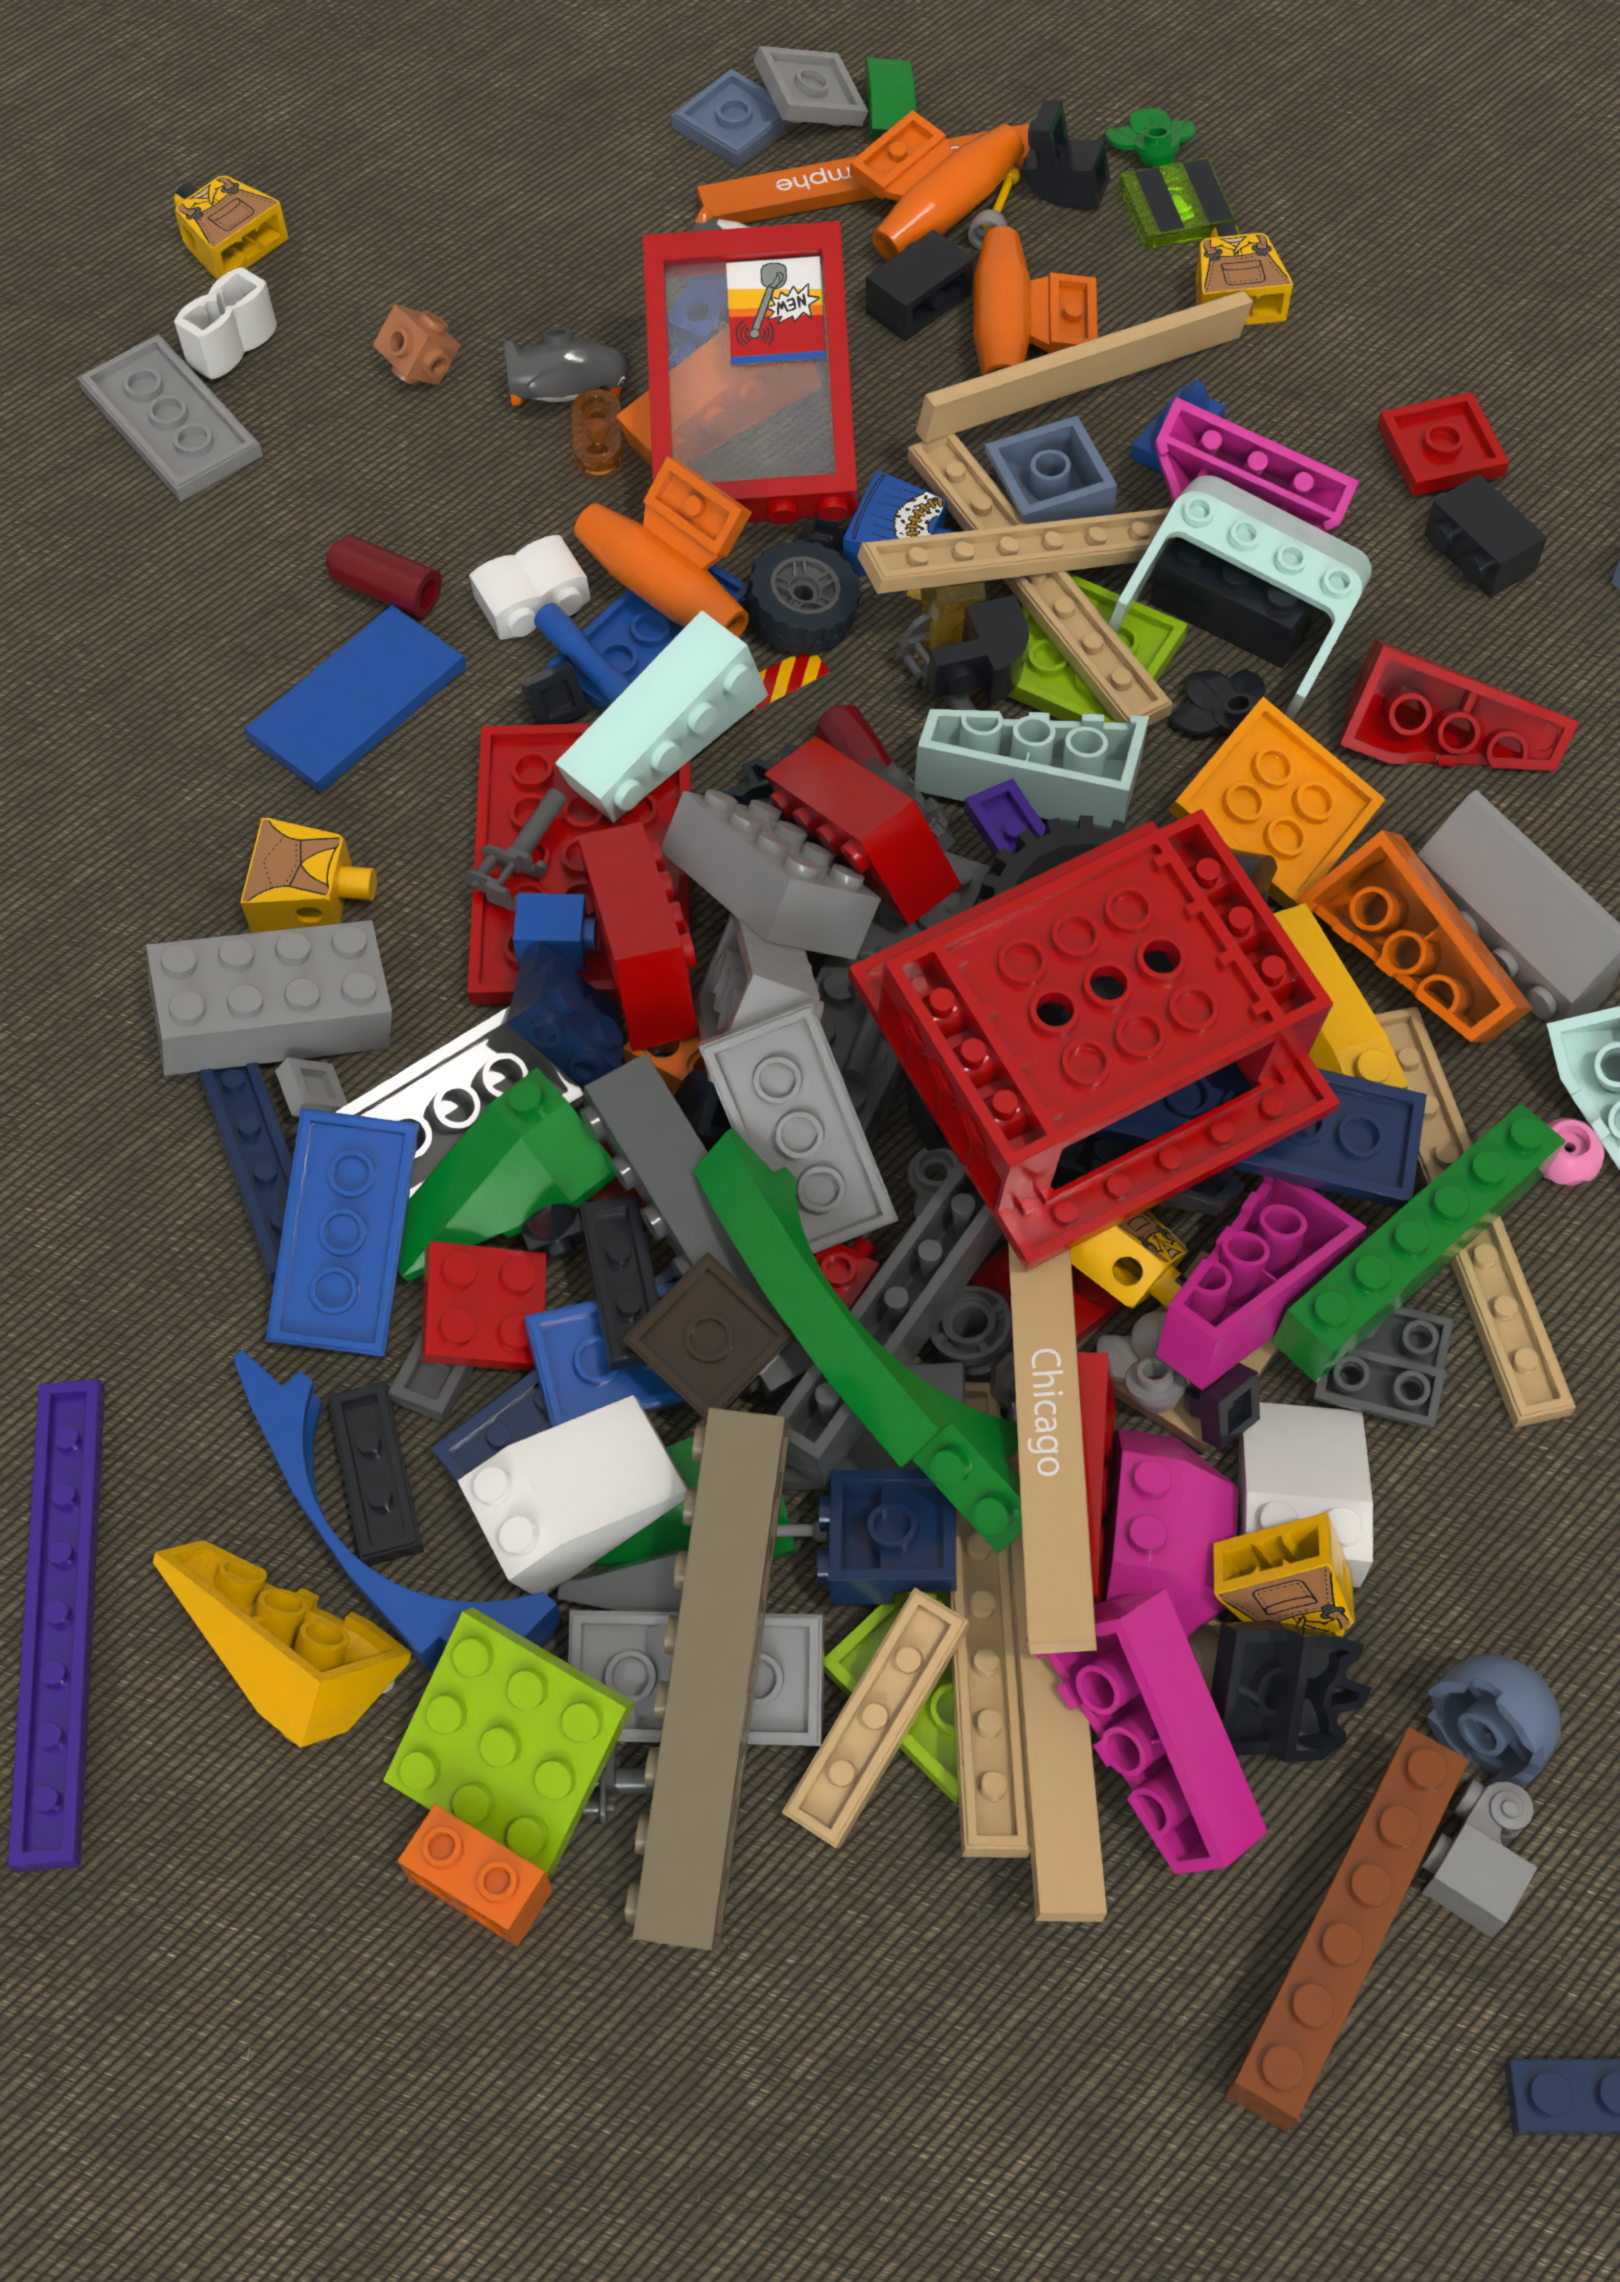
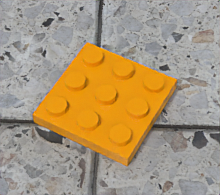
[1168,697,1386,909]

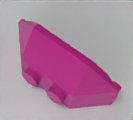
[1154,397,1359,533]
[1103,1428,1239,1639]

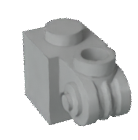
[1422,1779,1537,1938]

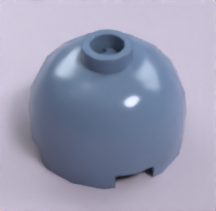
[1427,1654,1562,1787]

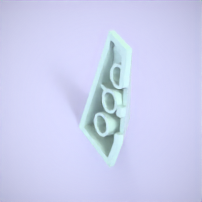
[1547,1006,1620,1170]

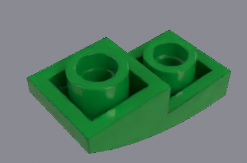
[865,57,916,138]

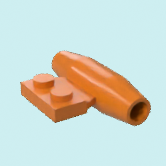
[850,110,1024,261]
[973,226,1098,376]
[574,456,752,638]

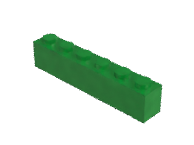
[1271,1103,1566,1383]

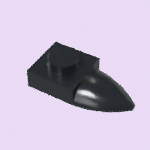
[521,1203,584,1264]

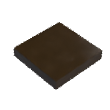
[622,1252,797,1422]

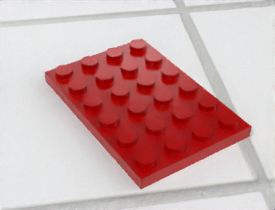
[468,723,691,1004]

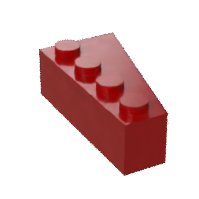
[764,736,962,926]

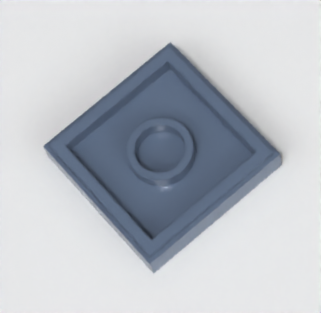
[671,69,794,168]

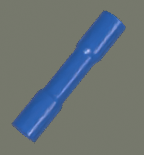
[534,603,632,705]

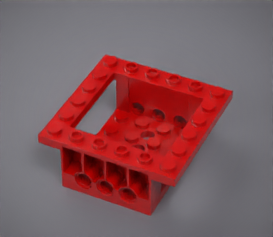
[848,809,1341,1272]

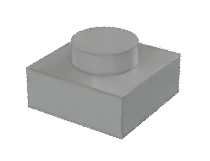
[275,1057,348,1117]

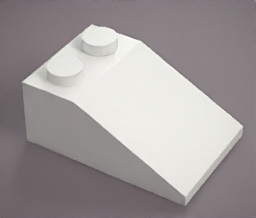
[458,1395,688,1595]
[1237,1402,1373,1587]

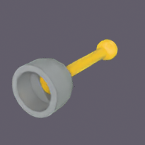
[968,166,1020,250]

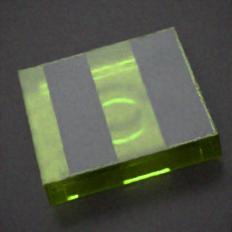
[1119,157,1236,249]

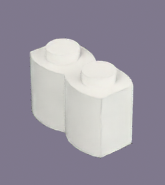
[174,267,277,380]
[469,535,590,640]

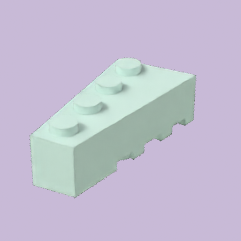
[555,610,768,823]
[914,709,1149,827]

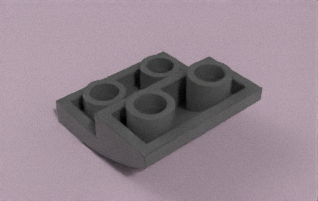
[1313,1306,1454,1430]

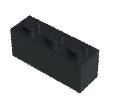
[1150,537,1314,669]

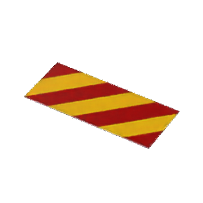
[753,654,831,711]

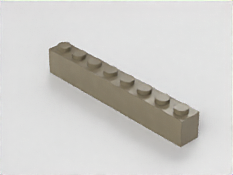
[625,1408,791,1951]

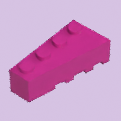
[1156,1176,1367,1390]
[1025,1588,1268,1874]

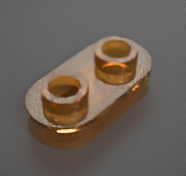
[572,389,623,475]

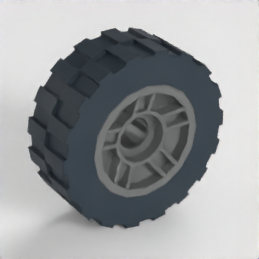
[744,540,861,656]

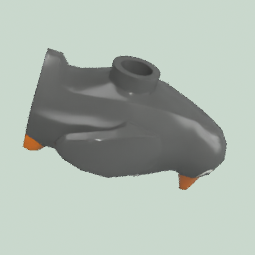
[504,328,631,406]

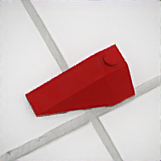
[1339,638,1579,771]

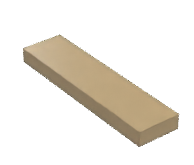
[781,1587,972,1848]

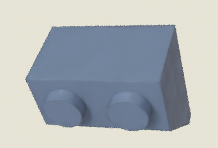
[985,416,1117,524]

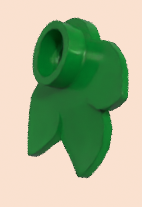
[1105,107,1196,167]

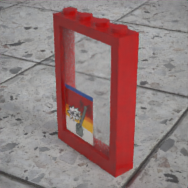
[643,221,858,525]

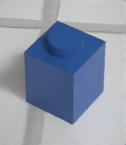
[513,893,598,971]

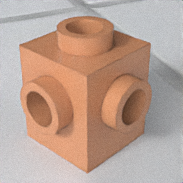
[373,304,461,386]

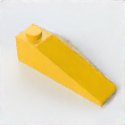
[1273,903,1409,1089]
[153,1540,412,1748]

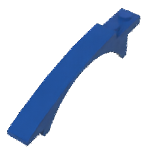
[233,1350,563,1673]

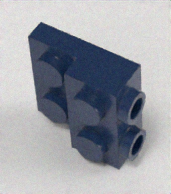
[506,941,626,1090]
[817,1469,957,1605]

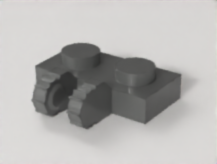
[863,755,957,851]

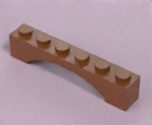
[1225,1727,1469,2132]

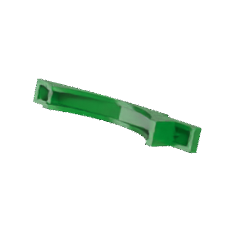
[693,1128,1022,1554]

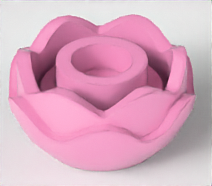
[1543,1118,1605,1186]

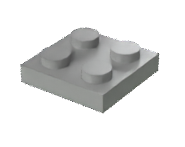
[754,46,868,127]

